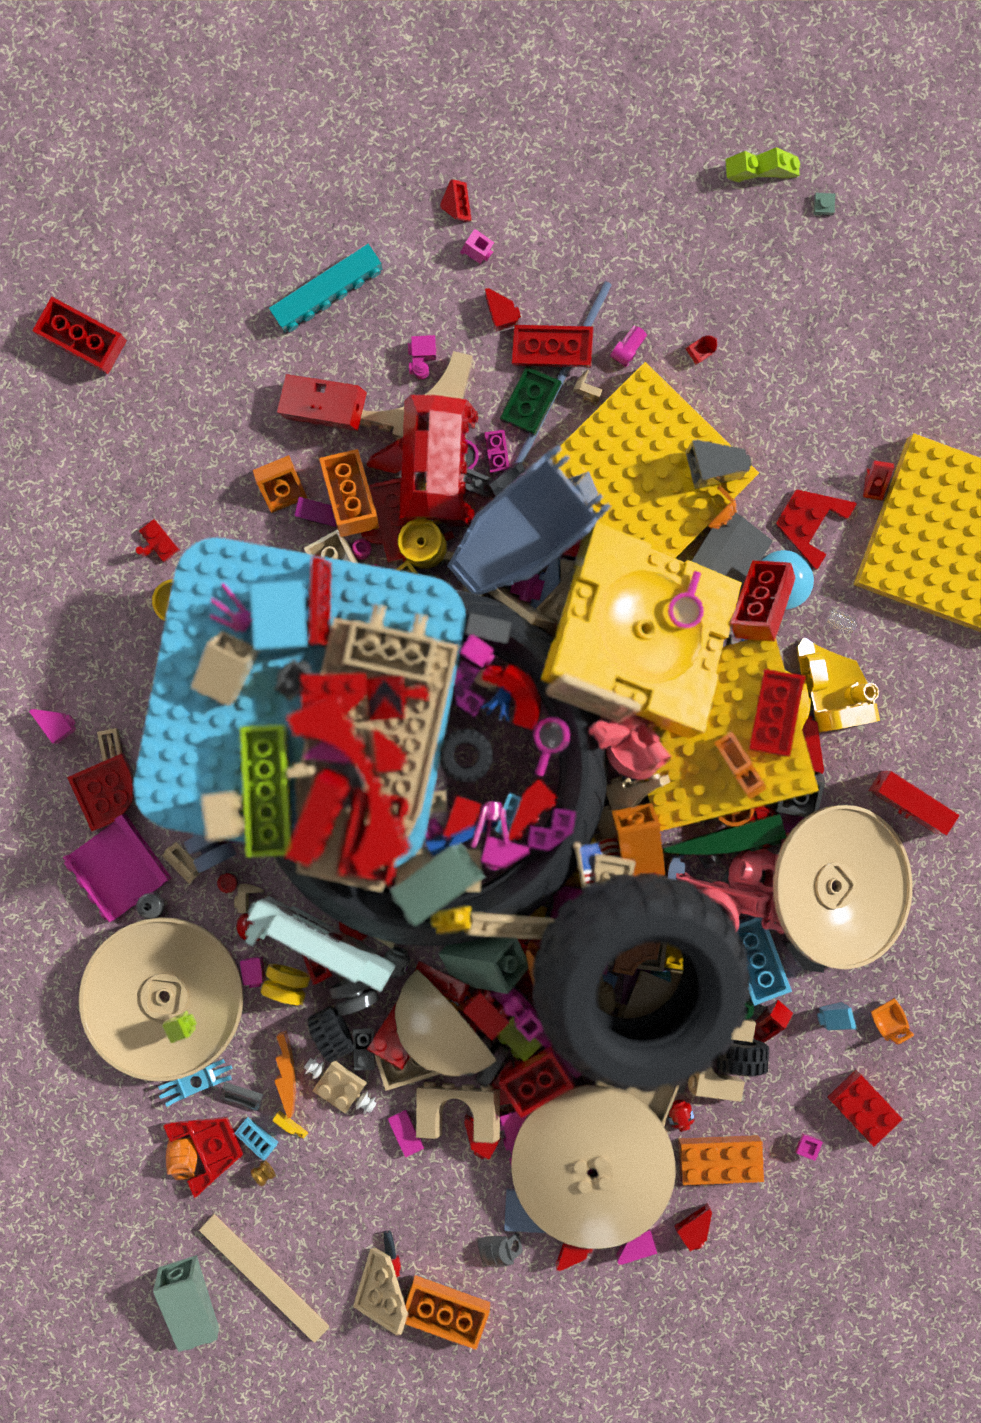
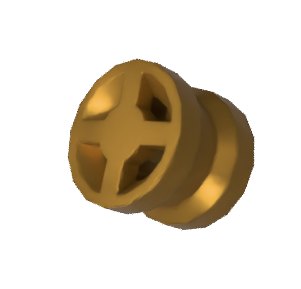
[251,1160,276,1187]

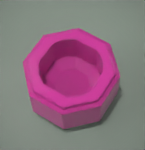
[351,539,372,560]

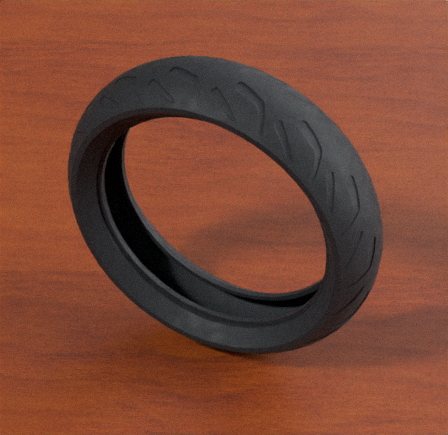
[274,590,608,946]

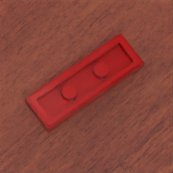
[414,961,470,1004]

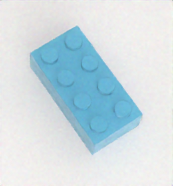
[737,916,792,1006]

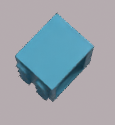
[251,581,312,652]

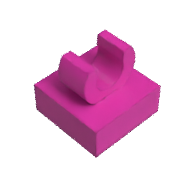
[424,817,445,841]
[795,1133,823,1161]

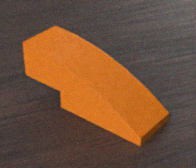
[714,732,767,800]

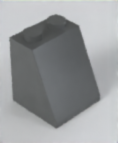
[685,440,751,490]

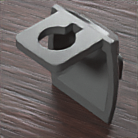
[478,1233,523,1267]

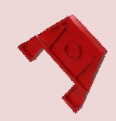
[775,489,857,570]
[163,1116,243,1198]

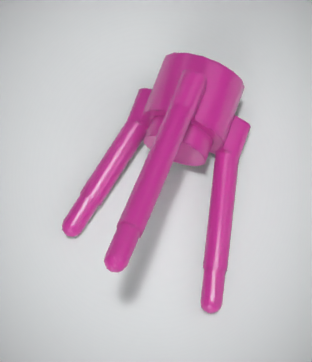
[210,583,253,633]
[472,802,509,847]

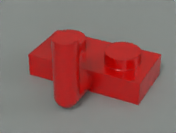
[135,519,180,562]

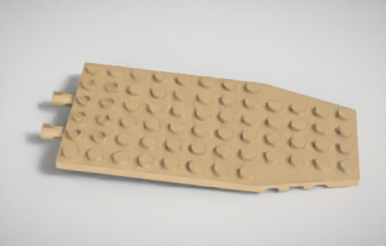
[296,604,459,892]

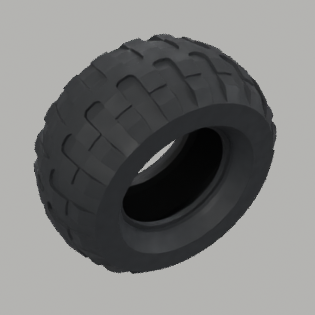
[532,873,750,1093]

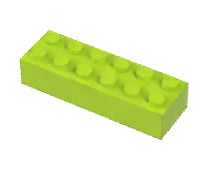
[240,725,293,857]

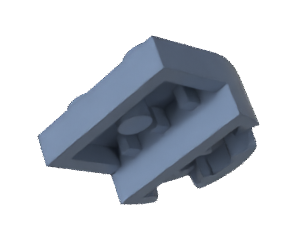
[664,853,685,880]

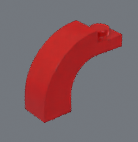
[481,665,541,730]

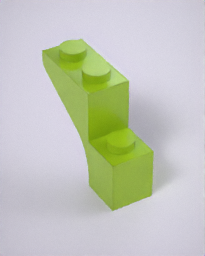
[725,147,800,182]

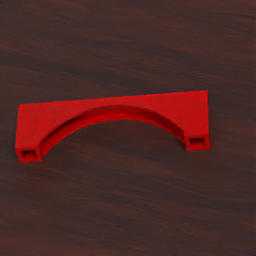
[286,694,411,876]

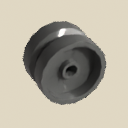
[329,978,380,1016]
[465,1033,508,1086]

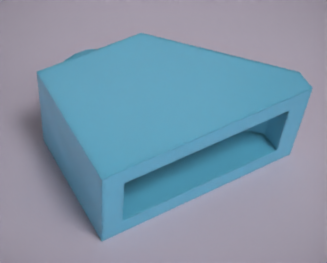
[817,1002,856,1030]

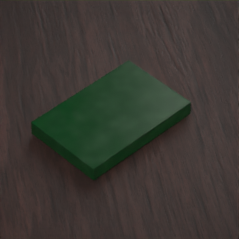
[499,366,562,436]

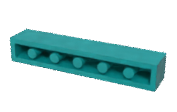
[269,243,383,333]

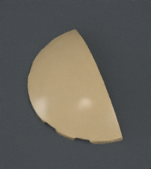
[395,970,496,1076]

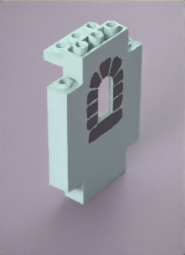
[245,896,396,991]

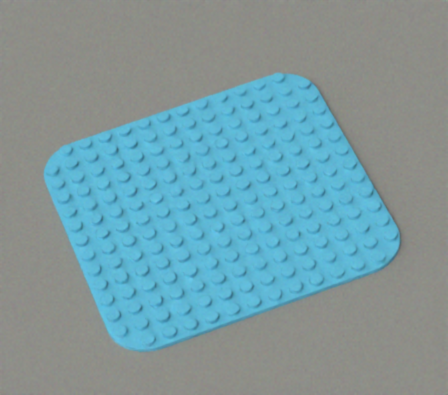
[134,538,465,867]

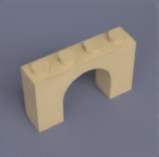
[688,1018,756,1102]
[416,1082,500,1143]

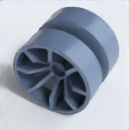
[183,834,237,873]

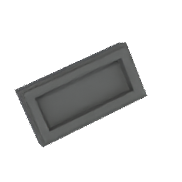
[466,613,511,644]
[220,1082,263,1111]

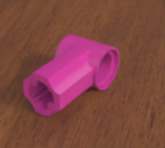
[610,325,647,368]

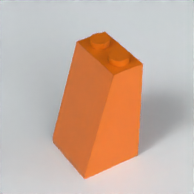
[612,803,665,876]

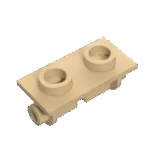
[162,842,202,884]

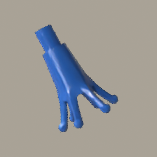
[481,687,512,721]

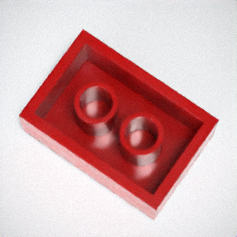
[463,988,510,1040]
[499,1046,574,1118]
[827,1070,903,1147]

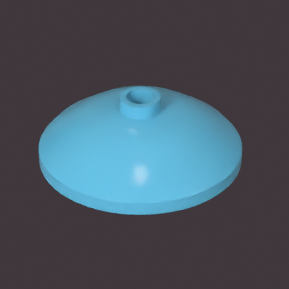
[762,550,814,610]

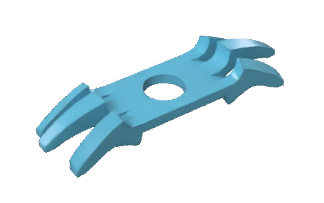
[158,1059,232,1107]

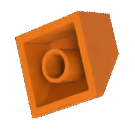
[253,455,308,513]

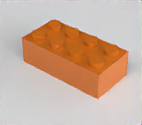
[319,449,379,538]
[678,1135,764,1185]
[404,1275,490,1350]

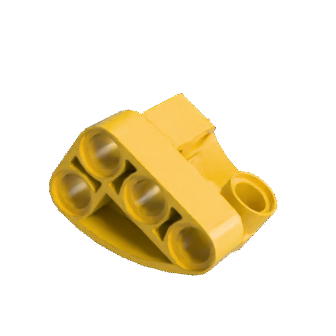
[796,638,880,732]

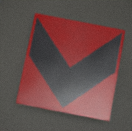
[366,675,406,722]

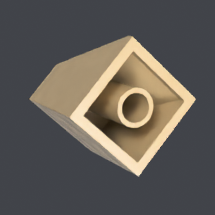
[191,631,260,706]

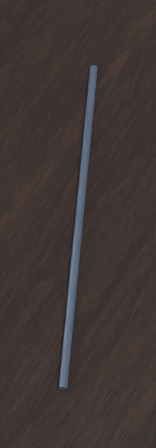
[456,281,612,583]

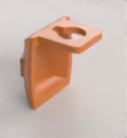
[708,485,737,529]
[871,998,914,1045]
[166,1138,198,1180]

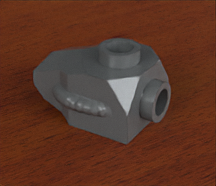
[273,658,314,701]

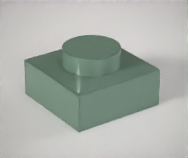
[814,193,835,215]

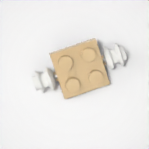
[304,1057,377,1115]

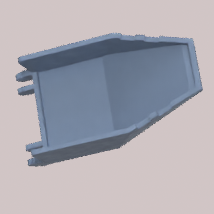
[448,445,611,595]

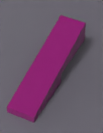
[295,497,372,534]

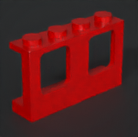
[335,787,410,884]

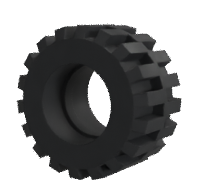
[439,729,492,782]
[308,1006,354,1063]
[717,1039,769,1077]

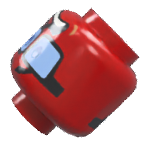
[667,1099,695,1132]

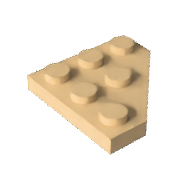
[353,1248,408,1335]

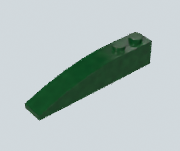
[662,814,787,855]

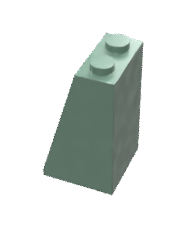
[390,843,485,926]
[439,936,528,994]
[153,1255,219,1352]

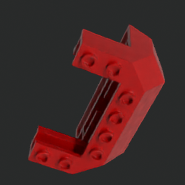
[399,395,478,527]

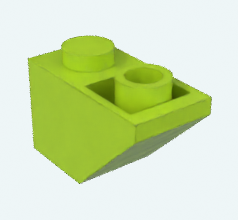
[162,1011,197,1043]

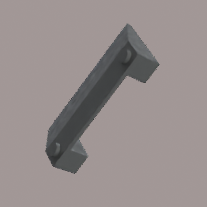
[691,513,773,597]

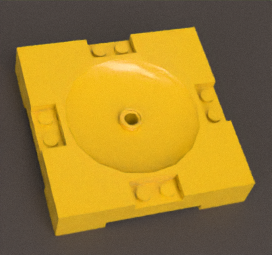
[541,522,741,739]

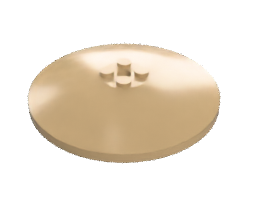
[773,805,913,969]
[79,917,244,1081]
[511,1085,675,1249]

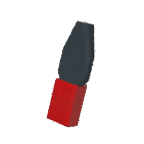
[384,1230,401,1277]

